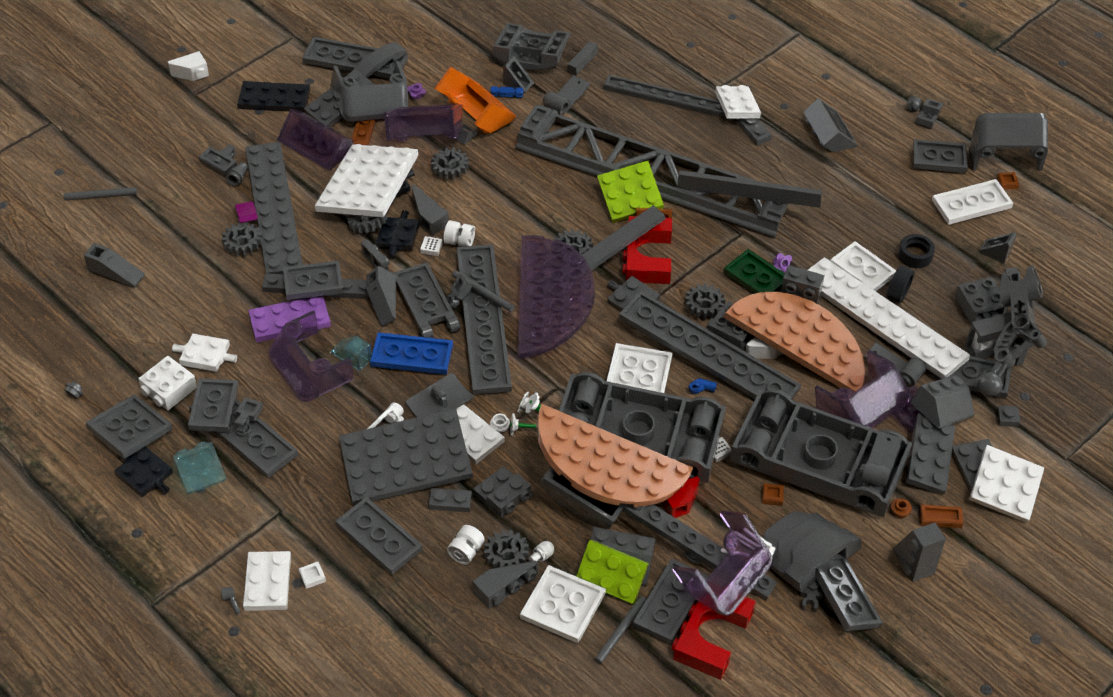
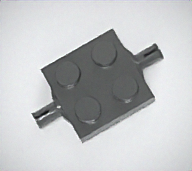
[607,276,660,312]

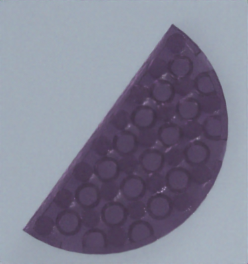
[518,235,595,358]

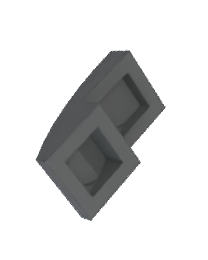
[916,98,944,128]

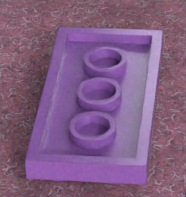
[249,296,331,342]

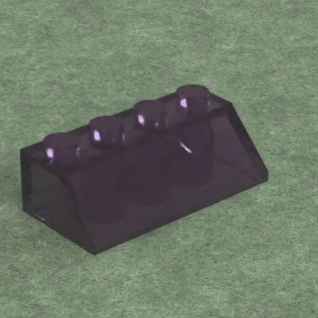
[277,109,354,170]

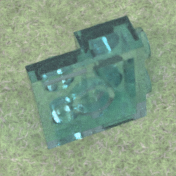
[173,442,226,495]

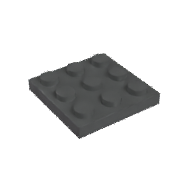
[86,394,172,459]

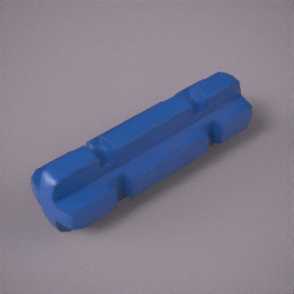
[490,86,523,98]

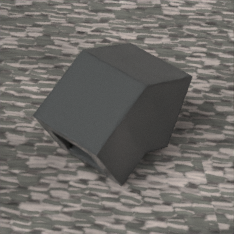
[1004,268,1021,282]

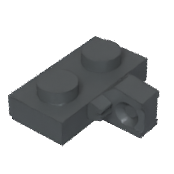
[198,144,237,176]

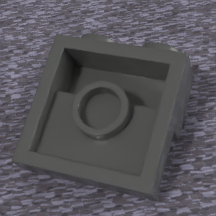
[473,466,531,517]

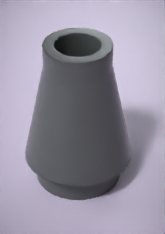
[226,162,248,186]

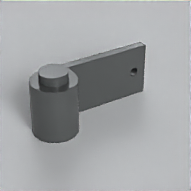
[543,75,590,115]
[864,342,926,388]
[859,431,902,488]

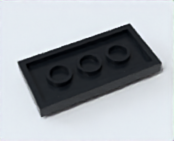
[237,81,311,112]

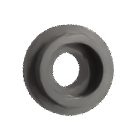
[64,382,84,399]

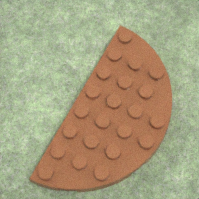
[724,292,865,397]
[536,404,693,507]

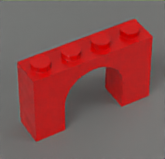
[622,216,672,284]
[671,582,756,680]

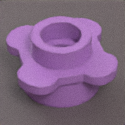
[407,83,426,99]
[773,253,792,272]

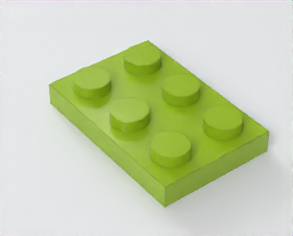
[576,540,649,604]

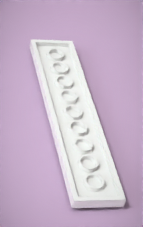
[808,257,970,379]

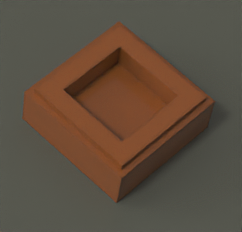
[997,172,1019,190]
[762,483,784,506]

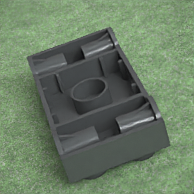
[559,372,726,483]
[730,389,912,517]

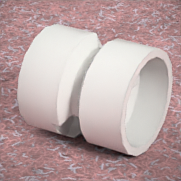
[444,220,475,247]
[447,525,485,565]

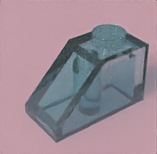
[330,336,372,371]

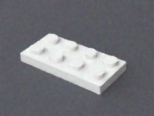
[932,179,1013,225]

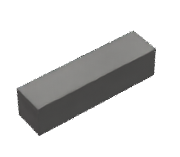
[567,41,598,76]

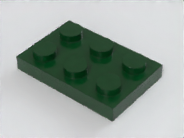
[723,249,785,294]

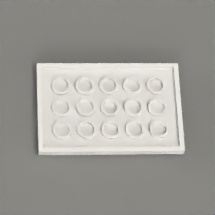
[315,144,418,217]

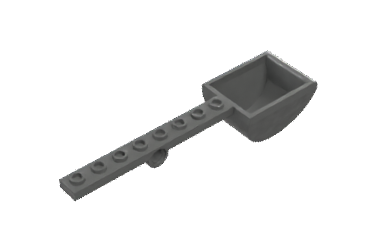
[541,467,777,601]

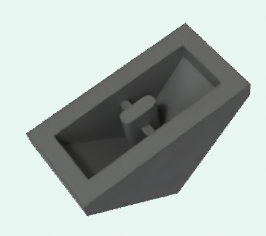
[503,56,534,93]
[979,232,1016,263]

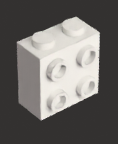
[138,356,197,411]

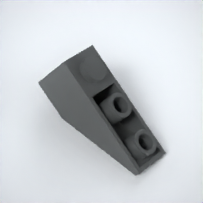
[412,184,449,236]
[84,243,145,287]
[366,266,396,327]
[472,561,538,609]

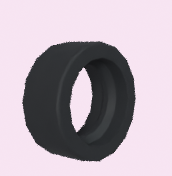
[898,234,935,268]
[887,265,915,303]

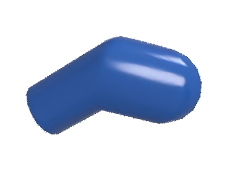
[688,378,717,394]

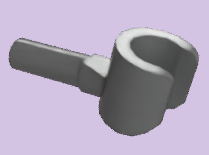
[221,587,241,615]

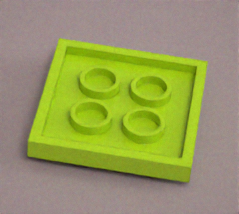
[597,161,664,223]

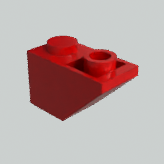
[661,476,700,518]

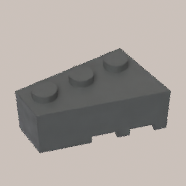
[893,523,946,582]

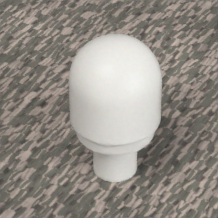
[529,541,555,562]

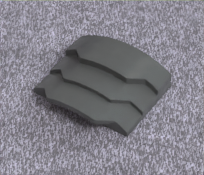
[493,23,570,70]
[763,511,861,592]

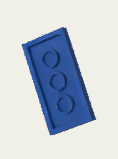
[370,332,453,375]

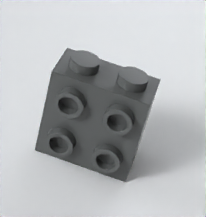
[781,265,825,304]
[955,277,1008,323]
[707,301,754,350]

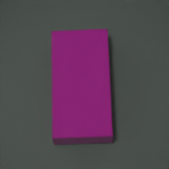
[235,201,258,223]

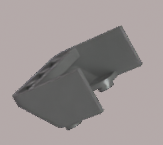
[330,61,409,121]
[968,113,1048,171]

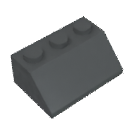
[803,98,858,152]
[911,375,974,428]
[591,527,655,587]

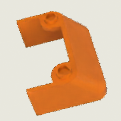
[434,66,517,134]

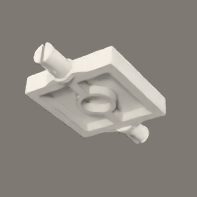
[172,334,237,372]

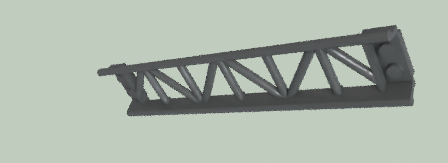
[515,104,790,238]

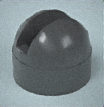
[907,97,921,111]

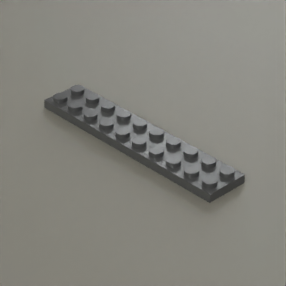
[245,142,303,274]
[457,244,512,395]
[619,290,801,399]

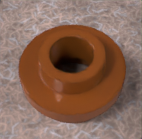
[891,498,912,518]

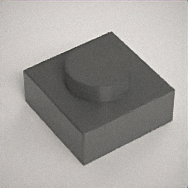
[997,406,1020,427]

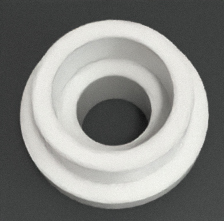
[490,413,510,432]

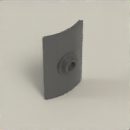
[405,373,474,417]

